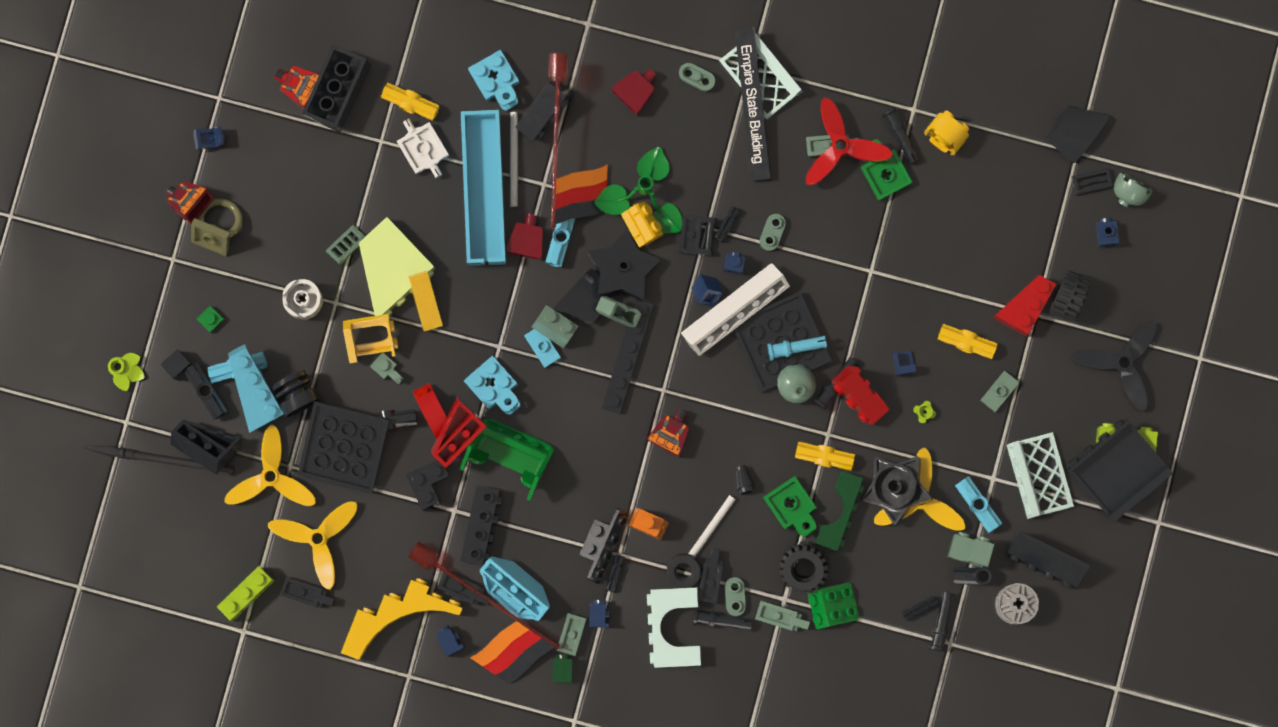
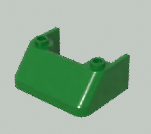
[460,418,554,500]

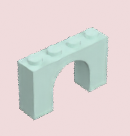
[647,588,701,668]

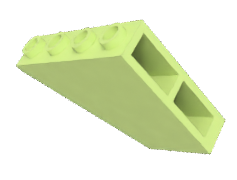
[359,217,435,316]

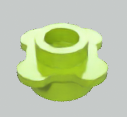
[913,401,936,423]

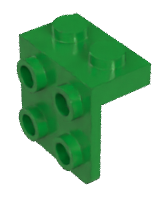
[807,582,859,630]

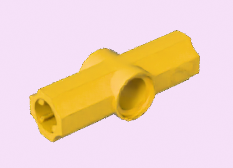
[381,82,440,121]
[937,324,997,359]
[795,442,855,471]

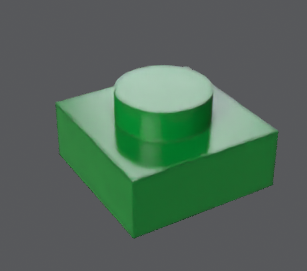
[197,306,224,333]

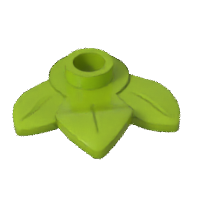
[108,353,145,391]

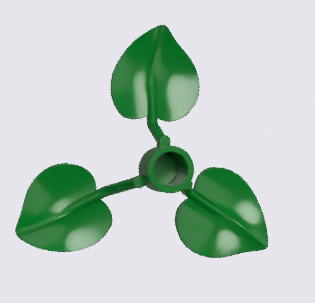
[595,147,682,233]

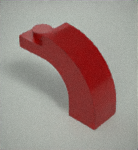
[413,383,447,439]

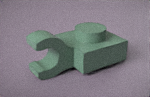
[370,352,404,384]

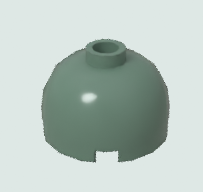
[1114,172,1153,207]
[777,364,816,404]

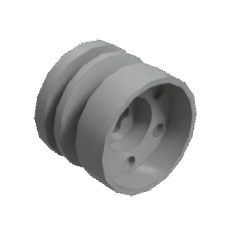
[995,583,1039,625]

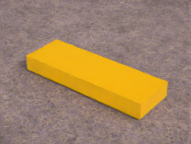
[408,271,443,331]

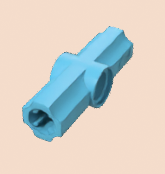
[545,218,575,267]
[207,352,268,384]
[955,476,1002,533]

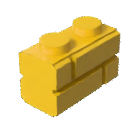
[621,201,663,248]

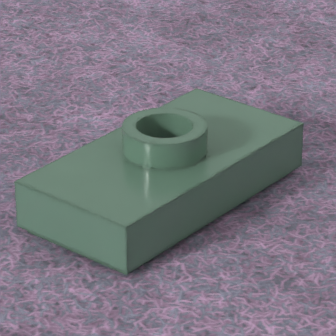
[980,371,1019,413]

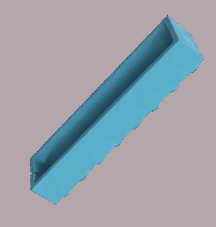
[461,110,506,266]

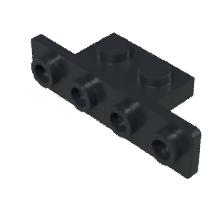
[579,508,629,584]

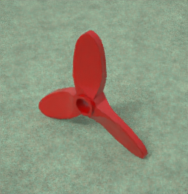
[806,98,892,186]

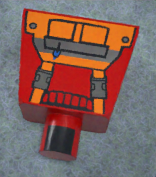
[274,66,319,109]

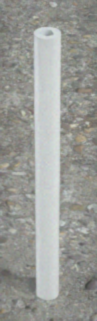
[510,112,518,207]

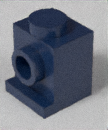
[1096,218,1120,247]
[723,252,746,275]
[589,600,610,628]
[436,625,465,657]

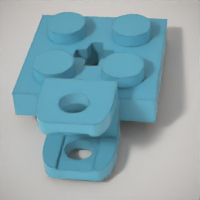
[468,50,520,111]
[464,356,521,415]

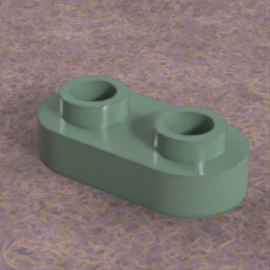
[679,63,715,92]
[760,214,785,251]
[725,577,745,616]

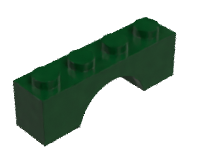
[815,471,865,552]

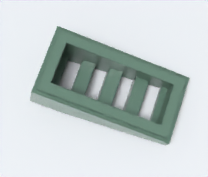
[326,225,365,265]

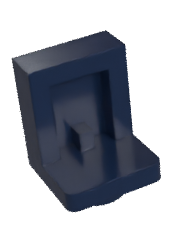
[193,126,225,150]

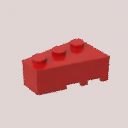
[993,275,1056,336]
[832,366,890,425]
[431,396,487,468]

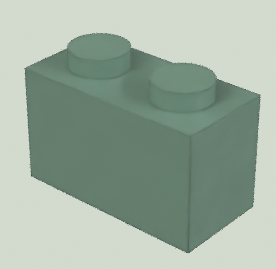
[532,305,578,348]

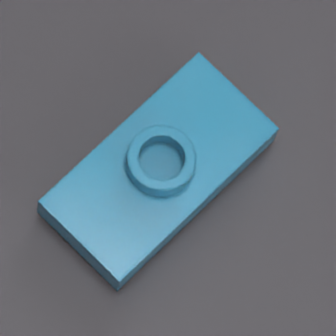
[524,329,561,368]

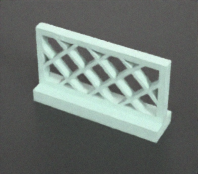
[719,32,803,119]
[1007,432,1074,519]

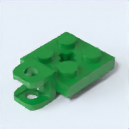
[860,139,912,201]
[763,476,816,538]

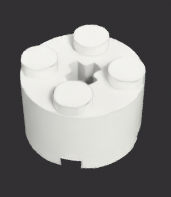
[282,279,323,320]

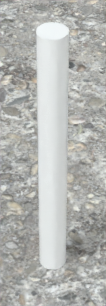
[688,495,735,557]

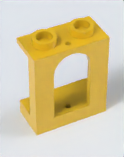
[343,314,398,363]

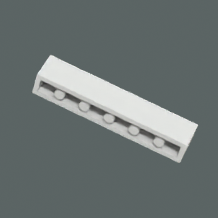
[681,263,790,356]

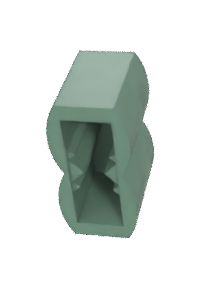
[596,296,641,327]

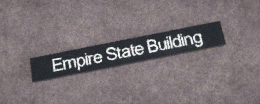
[734,27,771,181]

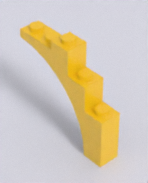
[341,578,463,660]

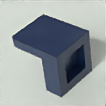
[691,274,723,307]
[892,351,916,376]

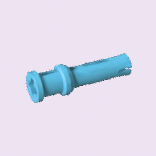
[767,336,827,361]

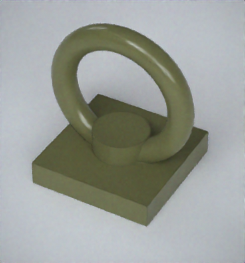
[191,198,243,256]

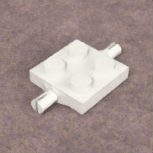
[397,119,449,178]

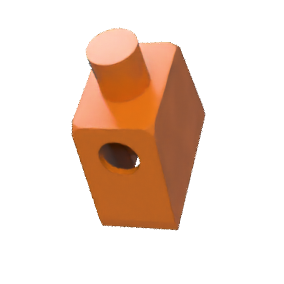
[628,508,669,541]

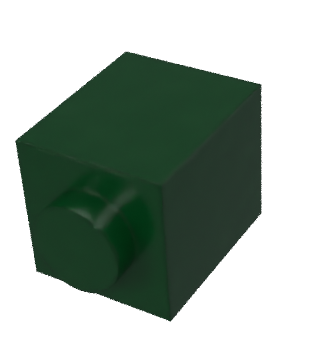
[552,655,573,683]

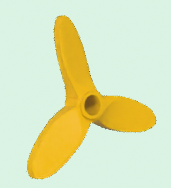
[225,425,316,506]
[874,448,965,531]
[268,501,357,590]

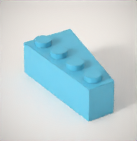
[228,344,283,433]

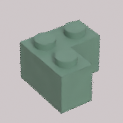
[947,532,994,568]

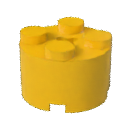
[924,111,969,155]

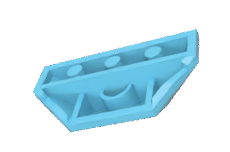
[480,556,550,621]

